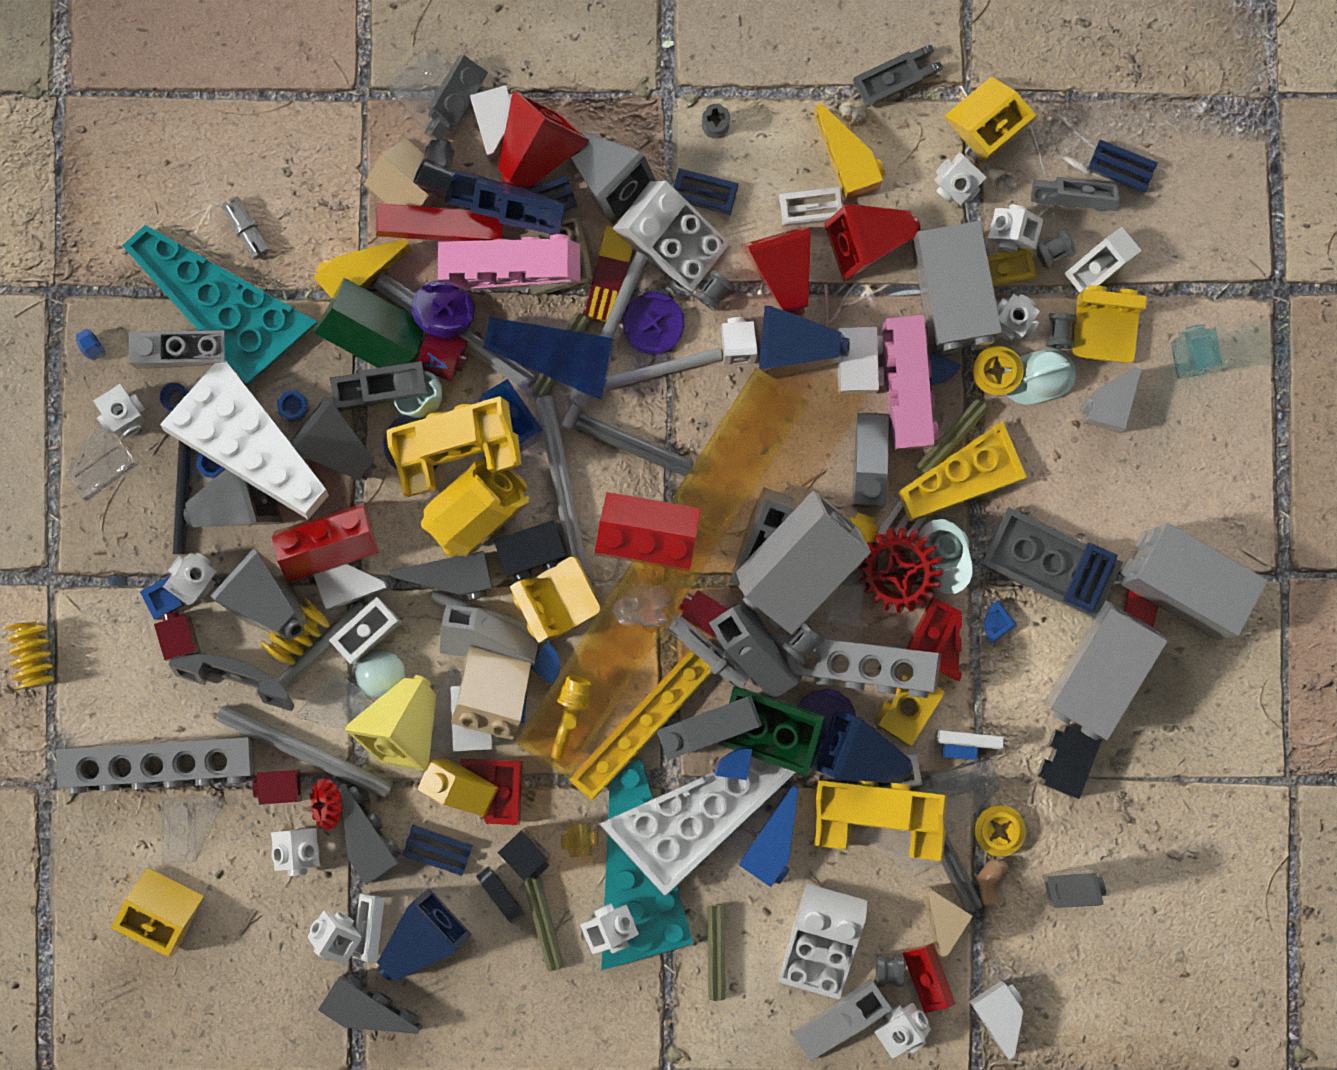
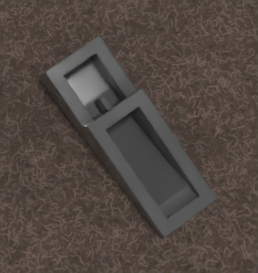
[330,361,427,411]

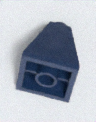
[759,305,850,379]
[814,710,912,784]
[377,888,472,981]

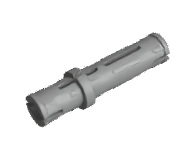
[666,614,750,688]

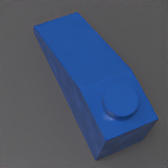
[738,785,798,887]

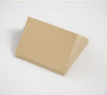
[364,138,439,207]
[921,887,973,957]

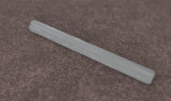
[374,273,535,390]
[536,396,589,577]
[216,706,393,798]

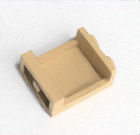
[451,646,531,740]

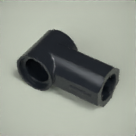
[413,137,455,197]

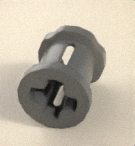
[702,104,730,139]
[1035,230,1076,269]
[694,270,735,312]
[1046,313,1076,349]
[782,622,825,665]

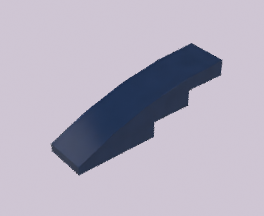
[445,169,565,235]

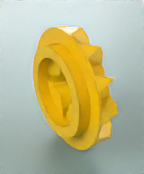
[973,346,1023,396]
[974,805,1026,857]

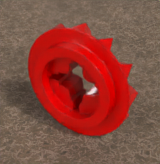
[309,779,342,831]

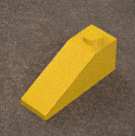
[814,103,886,200]
[313,238,412,299]

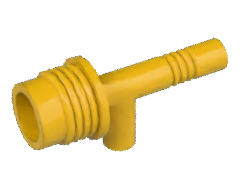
[550,676,591,760]

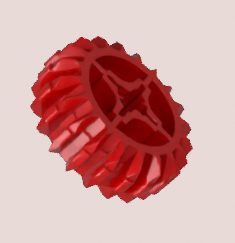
[858,527,944,613]

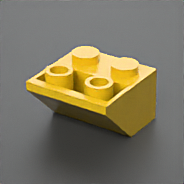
[944,76,1037,164]
[111,867,205,957]

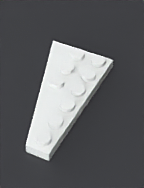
[599,757,796,895]

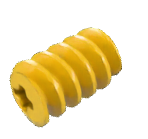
[260,596,330,666]
[5,622,55,690]

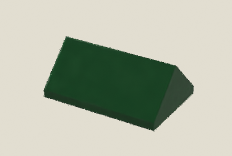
[313,278,424,368]
[718,686,825,776]

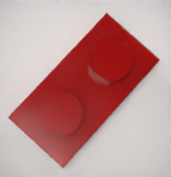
[902,943,956,1013]

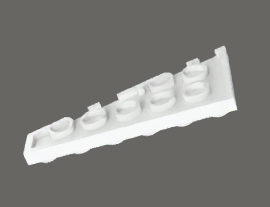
[160,360,329,519]

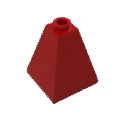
[498,91,589,189]
[824,204,921,282]
[742,227,811,316]

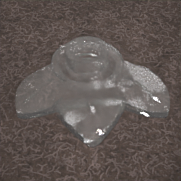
[613,580,674,627]

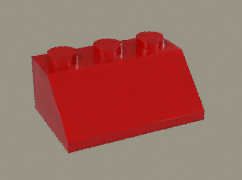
[594,492,701,572]
[271,502,379,583]

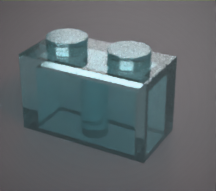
[1171,324,1222,379]

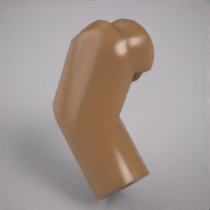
[977,859,1008,905]

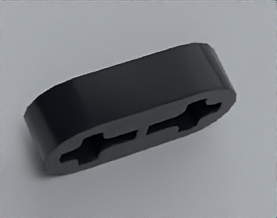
[476,866,525,924]

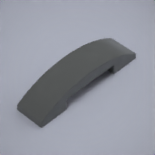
[169,654,295,711]

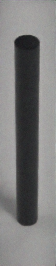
[173,440,191,555]

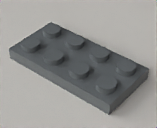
[980,507,1123,619]

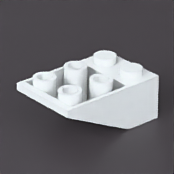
[613,181,730,291]
[778,883,867,1000]

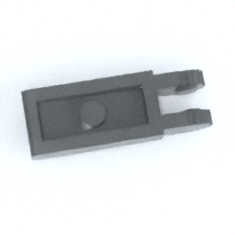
[853,45,943,108]

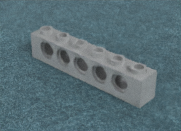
[768,632,941,698]
[56,737,255,794]

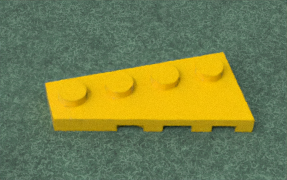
[898,420,1027,522]

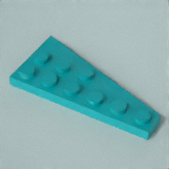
[122,225,318,386]
[601,759,693,971]

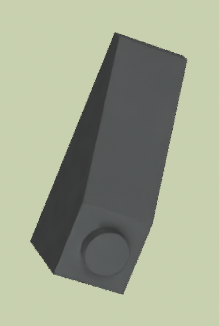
[851,413,889,509]
[730,487,796,586]
[390,551,493,600]
[656,695,762,761]

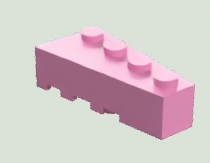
[438,234,581,290]
[880,315,939,452]

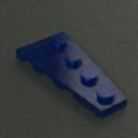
[484,317,614,401]

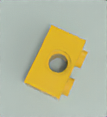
[876,672,945,746]

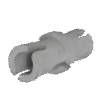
[221,196,270,260]

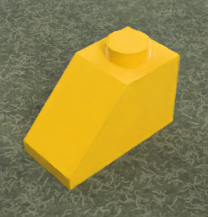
[417,758,499,816]

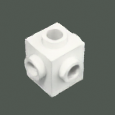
[934,152,987,205]
[988,205,1044,253]
[997,294,1040,343]
[93,384,146,438]
[163,553,217,605]
[271,828,320,876]
[580,904,639,955]
[307,910,362,965]
[874,1003,931,1059]

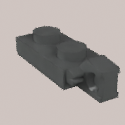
[424,55,488,140]
[1031,177,1120,212]

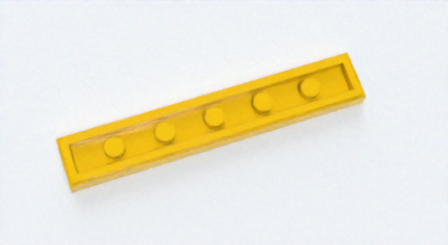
[569,650,712,802]

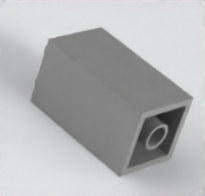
[911,221,1002,357]
[736,490,871,635]
[1120,523,1268,640]
[1047,600,1168,741]

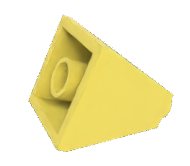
[345,675,436,771]

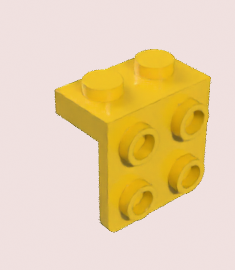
[1072,285,1147,364]
[510,557,602,643]

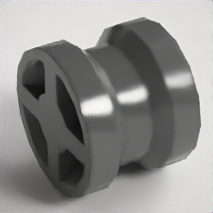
[876,954,904,987]

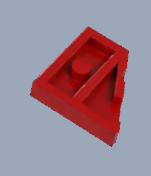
[906,597,962,681]
[460,758,523,825]

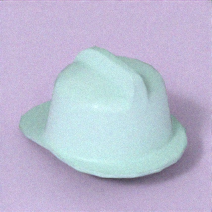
[1003,349,1076,405]
[918,519,973,594]

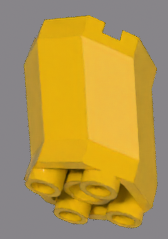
[421,457,530,557]

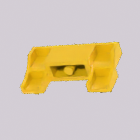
[386,396,522,497]
[815,780,948,862]

